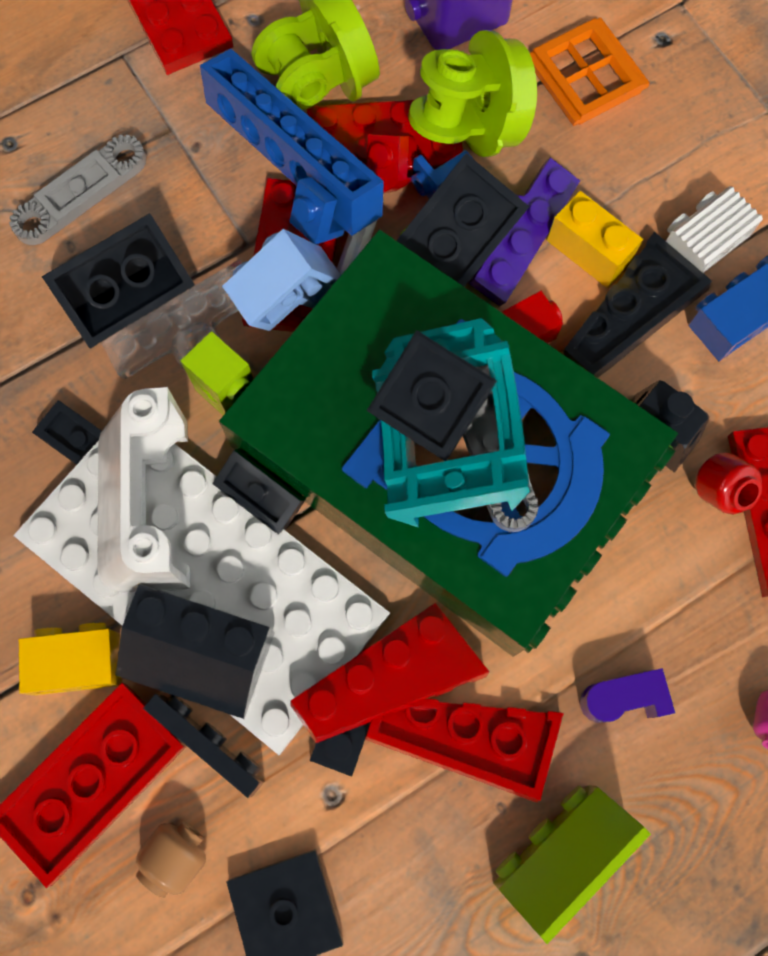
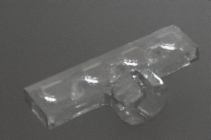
[101,259,242,380]

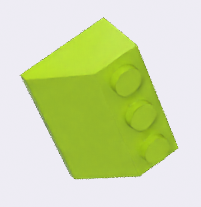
[493,785,651,944]

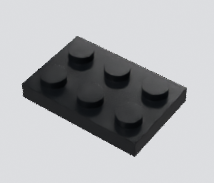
[397,153,530,287]

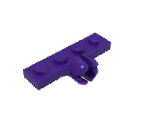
[468,157,580,307]

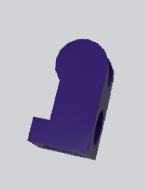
[580,668,675,723]

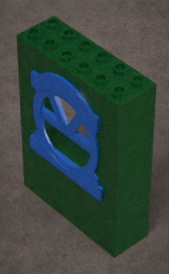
[219,229,678,657]

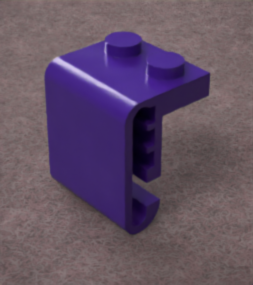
[405,0,513,50]

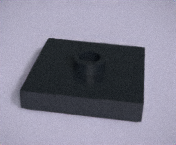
[366,330,498,461]
[226,849,344,956]

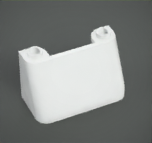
[97,387,190,593]

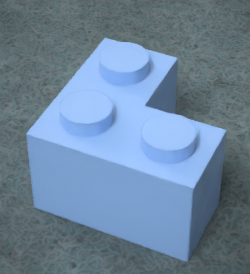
[222,229,341,331]

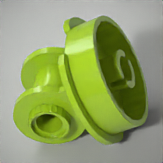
[251,0,380,110]
[408,30,537,157]

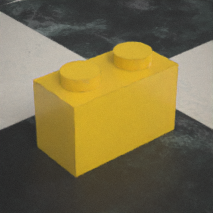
[547,191,643,288]
[18,623,122,696]

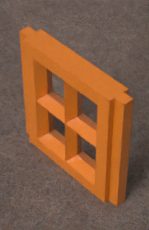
[530,17,650,126]

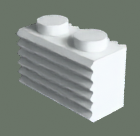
[666,186,763,273]

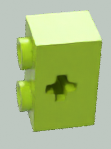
[180,331,254,415]

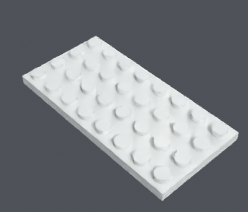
[13,442,390,755]

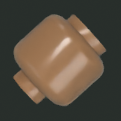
[136,821,206,898]

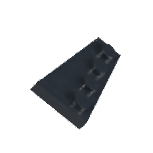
[563,232,712,378]

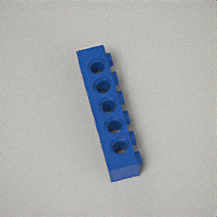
[200,49,384,236]

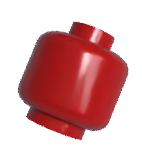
[695,452,762,515]

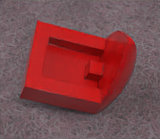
[367,134,412,193]

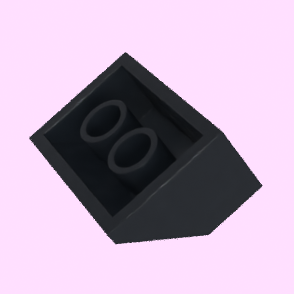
[42,213,195,349]
[116,584,275,719]

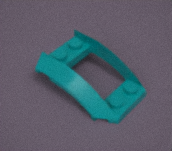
[372,318,530,528]

